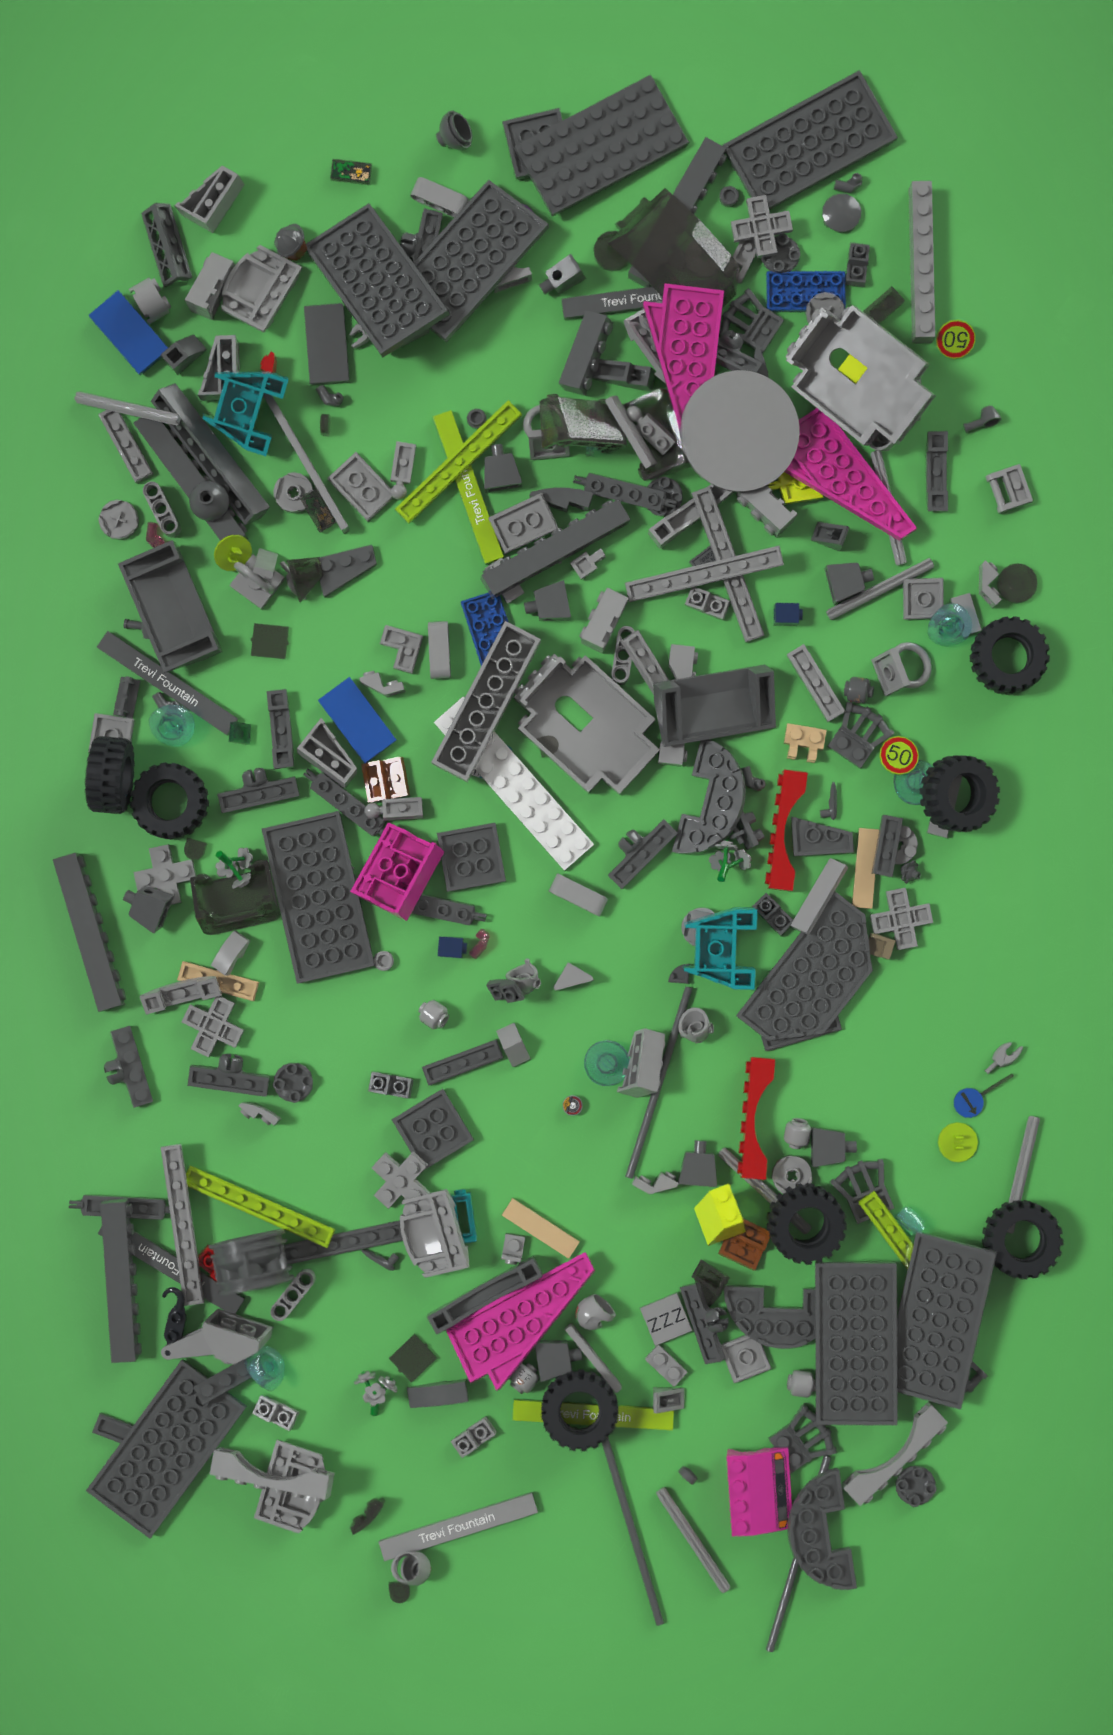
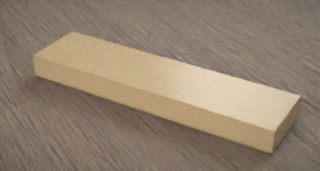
[852,828,879,909]
[177,961,260,1001]
[502,1198,580,1259]

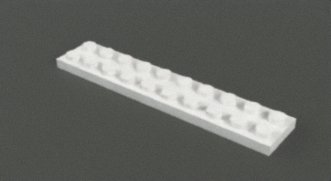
[434,696,594,871]

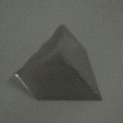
[287,557,324,603]
[691,1260,730,1308]

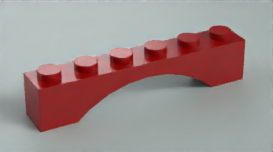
[765,770,808,892]
[737,1057,775,1180]

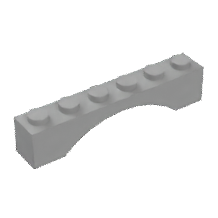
[648,484,735,549]
[658,644,698,767]
[841,1401,948,1506]
[210,1447,335,1502]

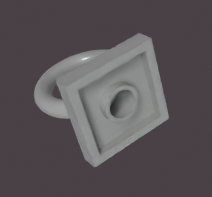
[523,404,570,460]
[229,554,285,610]
[871,642,932,696]

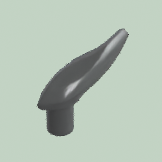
[820,782,837,820]
[361,1249,399,1271]

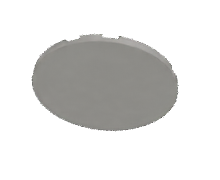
[680,370,800,492]

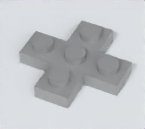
[730,195,793,258]
[134,844,197,905]
[870,888,933,950]
[182,996,244,1057]
[372,1151,430,1209]

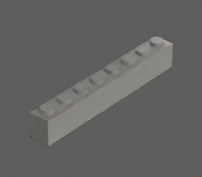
[909,181,935,343]

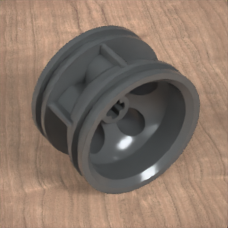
[208,1229,294,1296]

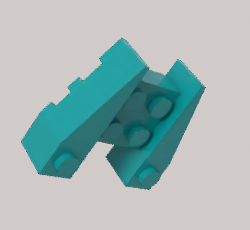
[202,371,289,456]
[683,907,757,990]

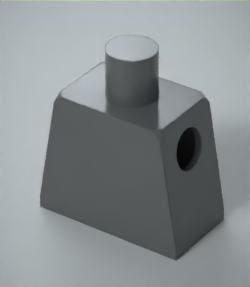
[539,254,586,295]
[484,444,522,493]
[824,563,874,605]
[524,580,571,621]
[123,886,174,933]
[811,1127,857,1167]
[678,1140,717,1187]
[535,1340,582,1382]

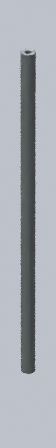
[625,986,693,1179]
[602,1438,664,1626]
[766,1455,832,1652]

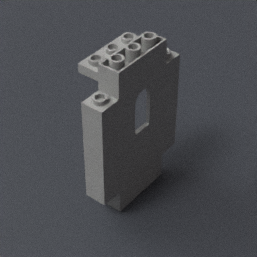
[785,305,936,446]
[514,654,660,795]

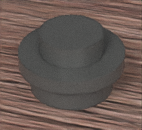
[467,409,486,429]

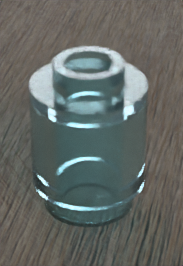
[895,1206,925,1235]

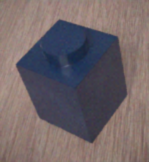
[774,603,803,626]
[438,936,467,958]

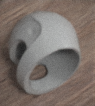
[576,1294,616,1330]
[391,1552,431,1586]

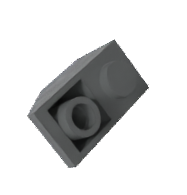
[161,334,207,375]

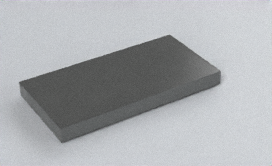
[304,303,350,385]

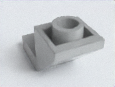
[979,560,1002,608]
[359,671,405,697]
[632,1171,679,1195]

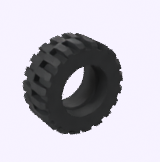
[970,616,1050,695]
[85,736,135,814]
[919,755,1000,832]
[129,762,209,840]
[766,1183,847,1265]
[982,1200,1064,1280]
[541,1369,618,1452]

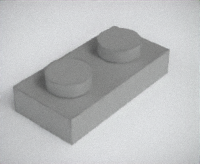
[645,1344,688,1387]

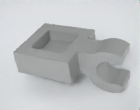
[570,549,606,580]

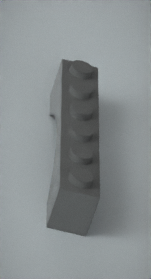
[427,1256,543,1335]

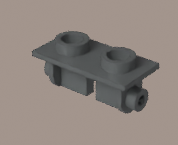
[113,676,141,719]

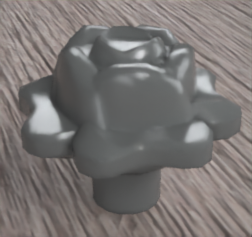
[900,860,921,884]

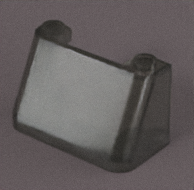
[623,388,691,481]
[539,394,627,454]
[190,860,281,935]

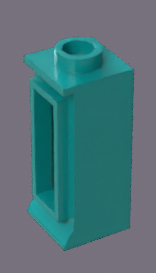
[451,1189,477,1243]

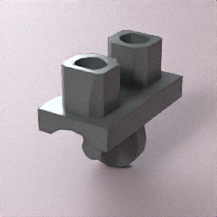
[729,812,765,850]

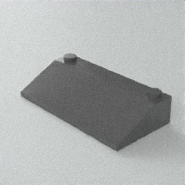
[118,540,222,673]
[653,665,776,747]

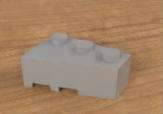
[175,165,245,233]
[185,252,235,320]
[198,335,240,401]
[736,485,797,537]
[579,588,628,653]
[297,718,357,789]
[617,1028,665,1098]

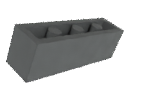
[559,310,613,396]

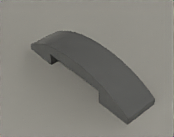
[926,431,948,511]
[267,689,294,769]

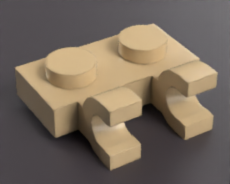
[784,723,826,763]

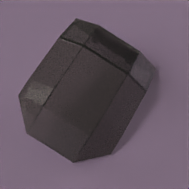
[608,188,740,308]

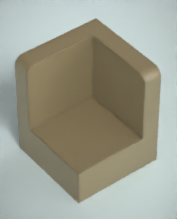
[869,933,895,960]

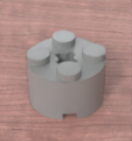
[129,277,171,324]

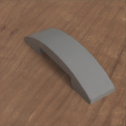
[140,976,222,1015]

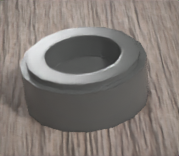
[719,186,739,207]
[678,1466,698,1485]

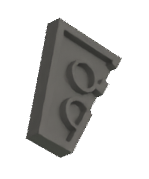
[315,545,377,598]
[791,816,854,856]

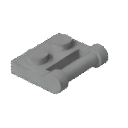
[985,464,1033,514]

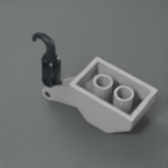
[161,1287,273,1364]

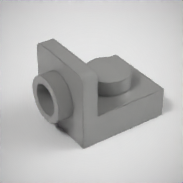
[501,1233,525,1265]

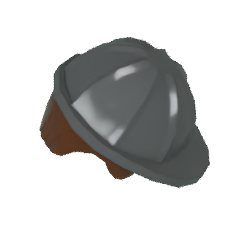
[274,224,307,261]

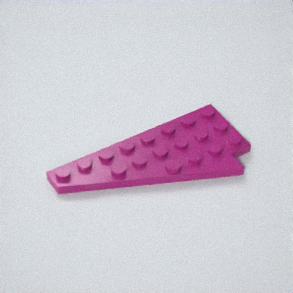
[643,283,724,430]
[784,408,917,541]
[446,1252,595,1391]

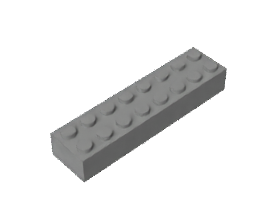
[431,621,541,783]

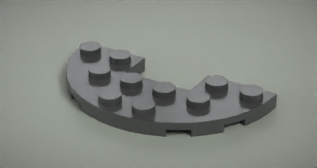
[672,739,746,854]
[723,1285,815,1349]
[787,1467,857,1590]

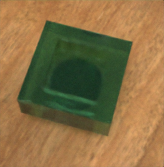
[229,722,251,745]

